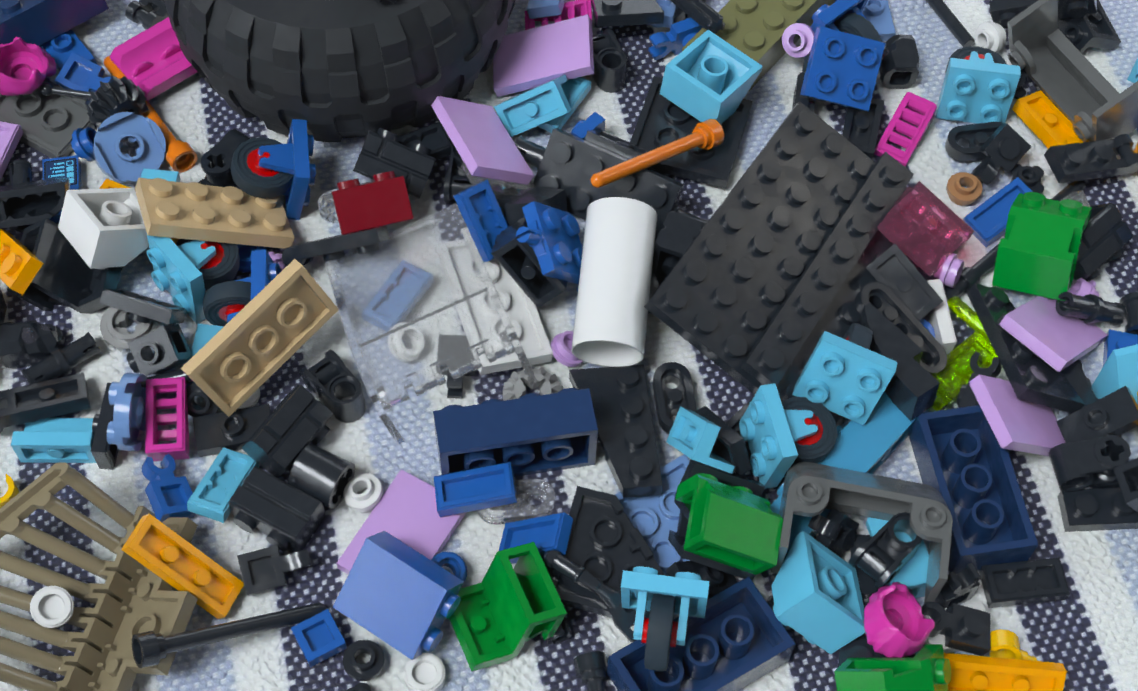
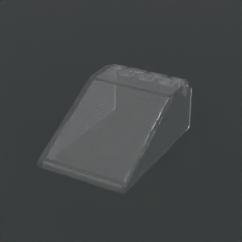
[324,204,537,445]

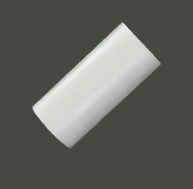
[571,197,657,367]

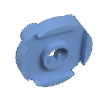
[93,112,166,184]
[107,373,147,451]

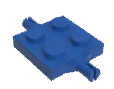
[516,201,583,285]

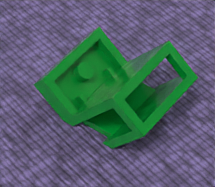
[992,192,1092,301]
[675,473,783,575]
[449,542,567,672]
[834,644,951,691]

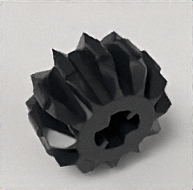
[85,76,149,128]

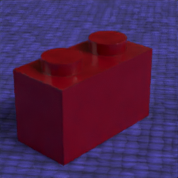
[331,171,414,235]

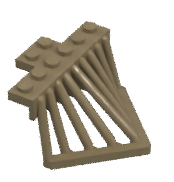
[0,462,198,691]

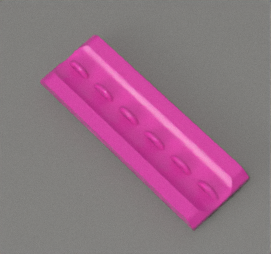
[110,17,197,101]

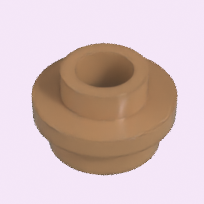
[946,172,982,206]

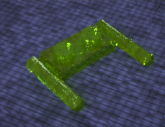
[932,296,997,411]

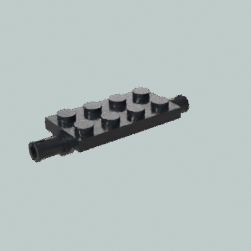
[514,128,708,246]

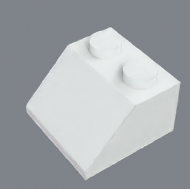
[58,188,149,269]

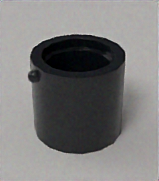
[288,444,355,509]

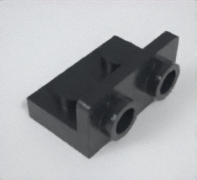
[1058,0,1121,53]

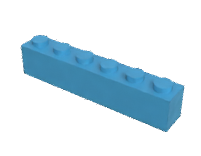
[770,391,937,553]

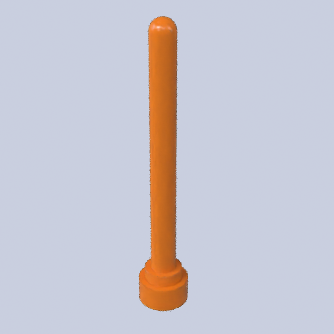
[104,56,198,173]
[590,119,724,188]

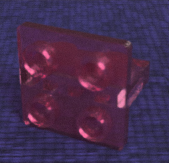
[877,181,974,276]

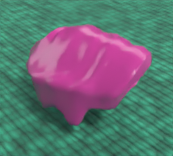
[0,37,56,96]
[864,582,935,658]

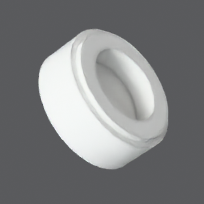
[30,586,74,628]
[404,653,446,691]

